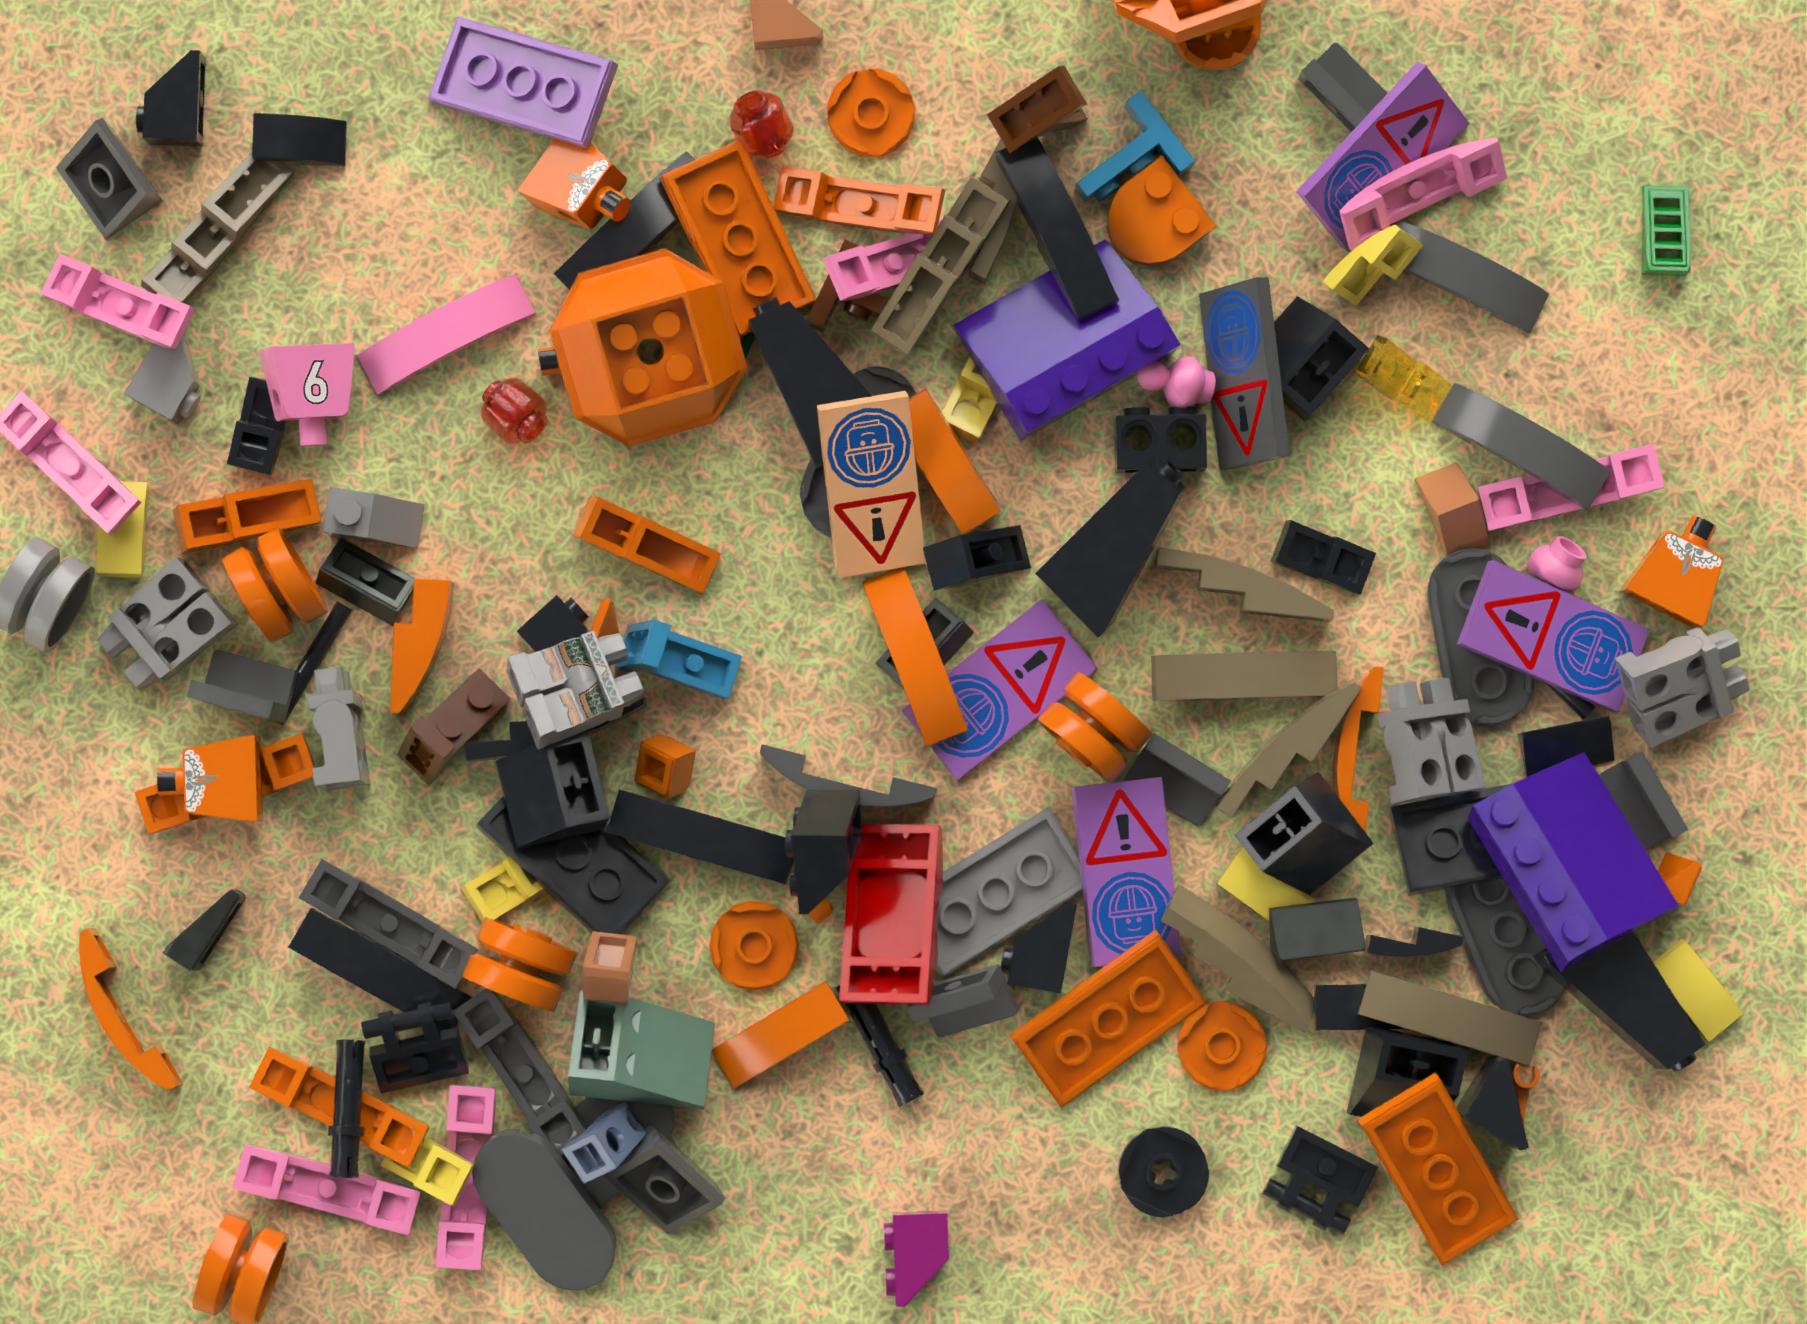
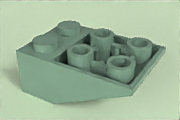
[568,991,715,1110]

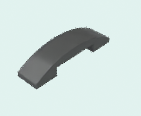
[1390,220,1549,334]
[1432,383,1611,510]
[760,744,937,807]
[299,859,478,989]
[453,988,587,1156]

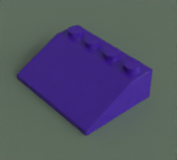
[952,239,1181,441]
[1467,752,1679,972]

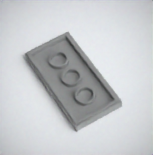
[936,807,1083,978]

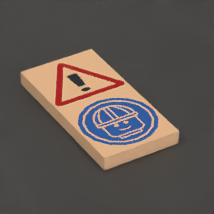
[817,391,926,578]

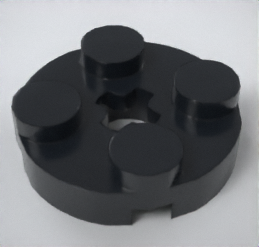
[1118,1126,1209,1218]

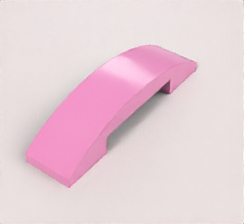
[1339,138,1507,251]
[823,220,980,301]
[40,254,195,350]
[357,274,536,395]
[0,391,142,536]
[1477,444,1665,531]
[435,1085,496,1270]
[233,1144,421,1236]

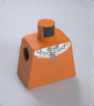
[517,139,631,229]
[1620,515,1724,629]
[157,735,263,822]

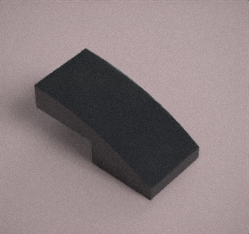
[252,113,347,166]
[227,377,287,475]
[1270,520,1376,595]
[1363,927,1464,957]
[1314,984,1404,1030]

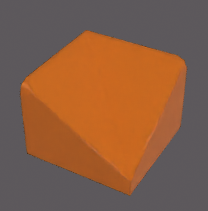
[634,734,696,798]
[1658,853,1702,905]

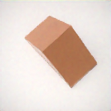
[750,0,823,50]
[1415,462,1490,556]
[582,931,637,1004]

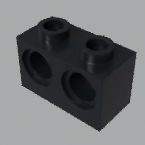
[1114,406,1207,473]

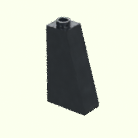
[748,298,871,469]
[1035,456,1187,637]
[1533,932,1705,1072]

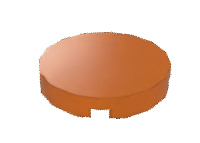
[827,68,915,157]
[709,900,799,990]
[1177,1001,1267,1091]

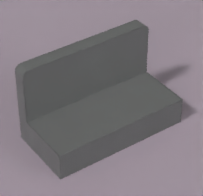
[1298,43,1387,132]
[187,650,298,723]
[1125,733,1231,826]
[1599,752,1689,851]
[907,964,1019,1037]

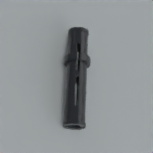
[836,985,924,1107]
[328,1039,366,1178]

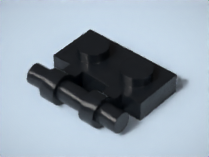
[361,1001,469,1093]
[1262,1125,1378,1235]

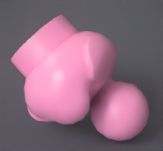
[1137,356,1216,408]
[1527,536,1586,592]

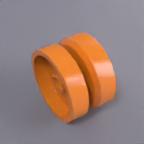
[222,527,328,643]
[1037,671,1153,783]
[462,917,578,1012]
[192,1214,289,1324]

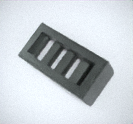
[162,889,246,971]

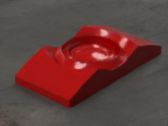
[839,824,943,1005]

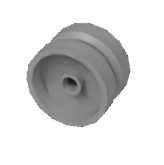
[0,537,95,653]

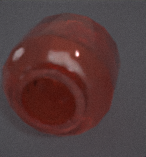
[728,90,794,158]
[481,378,548,444]

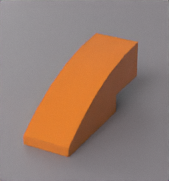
[909,388,1001,534]
[172,479,322,554]
[572,495,721,594]
[390,579,454,715]
[712,980,850,1088]

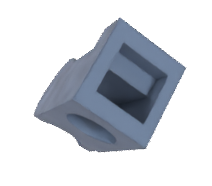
[562,1102,646,1183]

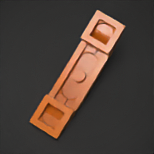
[773,166,946,234]
[862,567,968,747]
[1333,667,1384,833]
[134,733,316,835]
[79,928,183,1090]
[249,1047,430,1168]

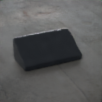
[1518,716,1615,777]

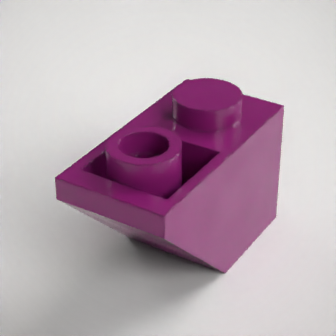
[884,1210,949,1307]

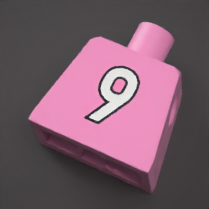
[260,343,355,446]

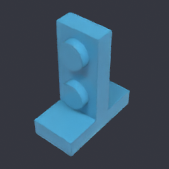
[1075,90,1195,203]
[615,620,742,699]

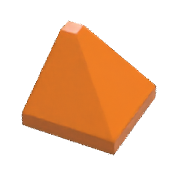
[590,598,619,638]

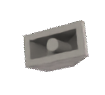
[125,333,201,424]
[323,487,424,549]

